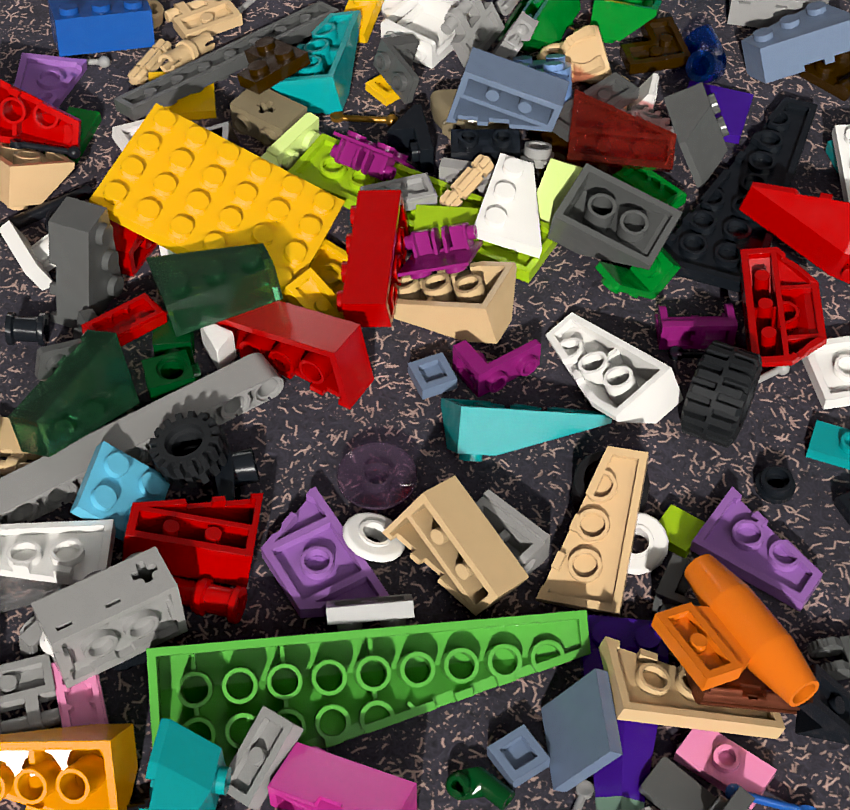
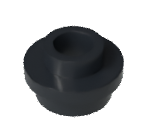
[754,465,796,504]

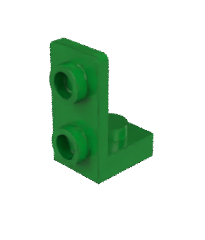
[595,248,681,299]

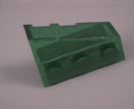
[146,243,283,337]

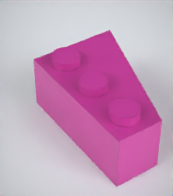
[267,742,417,810]

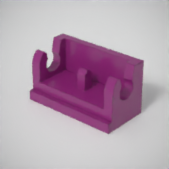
[654,304,738,350]

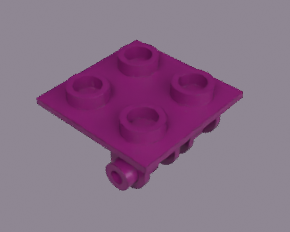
[330,130,416,182]
[397,222,483,279]

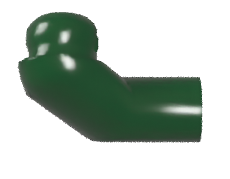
[445,767,516,810]

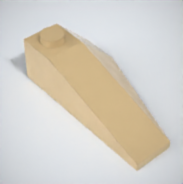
[0,142,75,210]
[394,261,517,344]

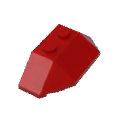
[740,247,827,367]

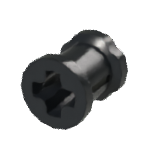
[5,312,50,346]

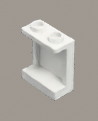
[381,0,471,69]

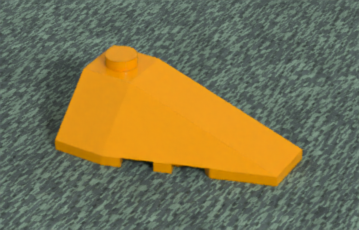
[0,723,138,810]

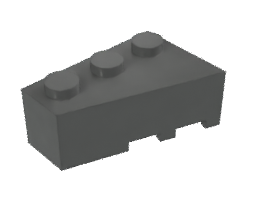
[48,196,124,329]

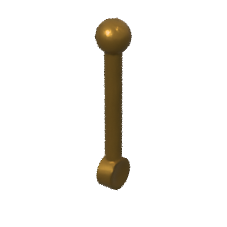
[330,111,398,127]

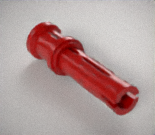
[173,576,247,624]

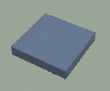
[541,668,623,792]

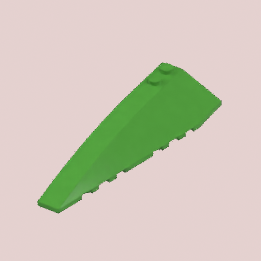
[146,610,591,767]

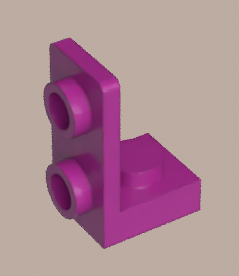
[452,339,541,398]

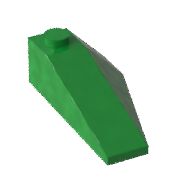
[590,0,662,43]

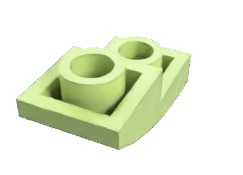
[537,158,583,224]

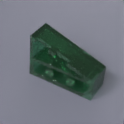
[8,330,140,457]

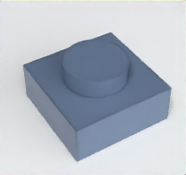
[408,352,458,400]
[487,724,550,790]

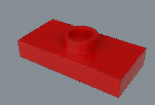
[81,293,168,356]

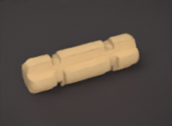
[128,38,172,87]
[439,154,494,207]

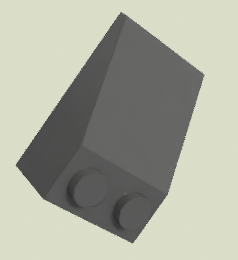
[548,163,683,270]

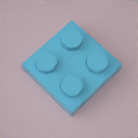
[70,441,170,542]

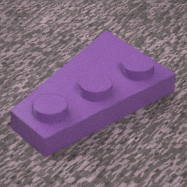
[14,53,87,108]
[690,486,823,612]

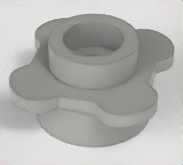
[520,141,554,169]

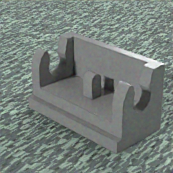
[476,489,551,576]

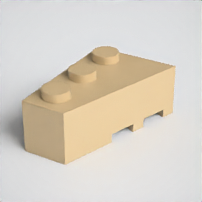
[382,475,529,616]

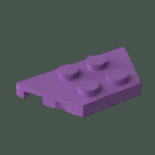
[261,486,389,618]

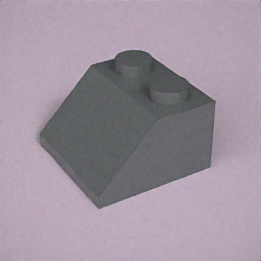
[664,82,730,187]

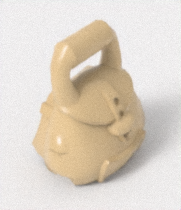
[536,25,612,85]

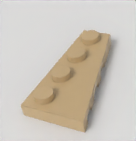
[536,446,649,617]
[598,636,786,739]

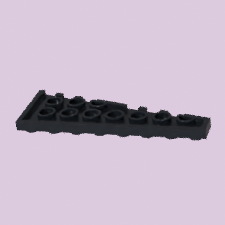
[663,97,818,293]

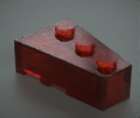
[567,89,677,172]

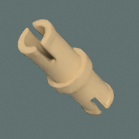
[158,31,215,73]

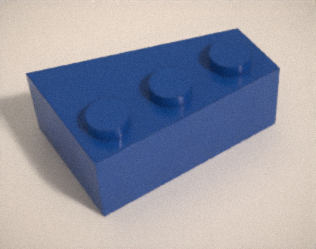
[48,0,155,57]

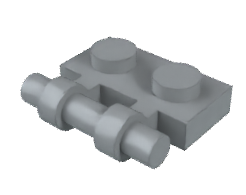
[441,0,505,67]
[0,654,62,734]

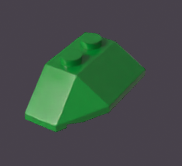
[496,0,581,52]

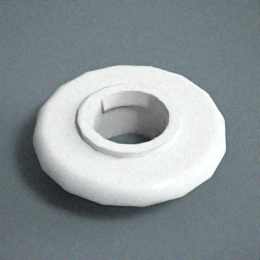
[342,512,405,563]
[628,512,669,575]

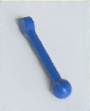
[725,783,817,810]

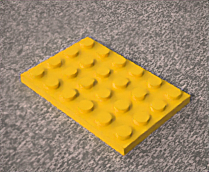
[89,103,345,303]

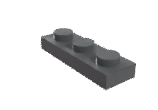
[552,72,640,142]

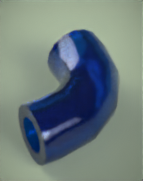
[684,24,727,84]

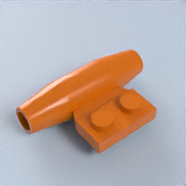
[651,554,819,707]

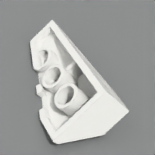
[545,312,683,424]

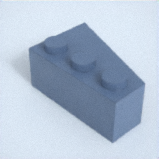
[741,1,850,84]
[446,47,569,132]

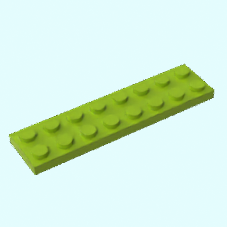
[288,133,558,283]

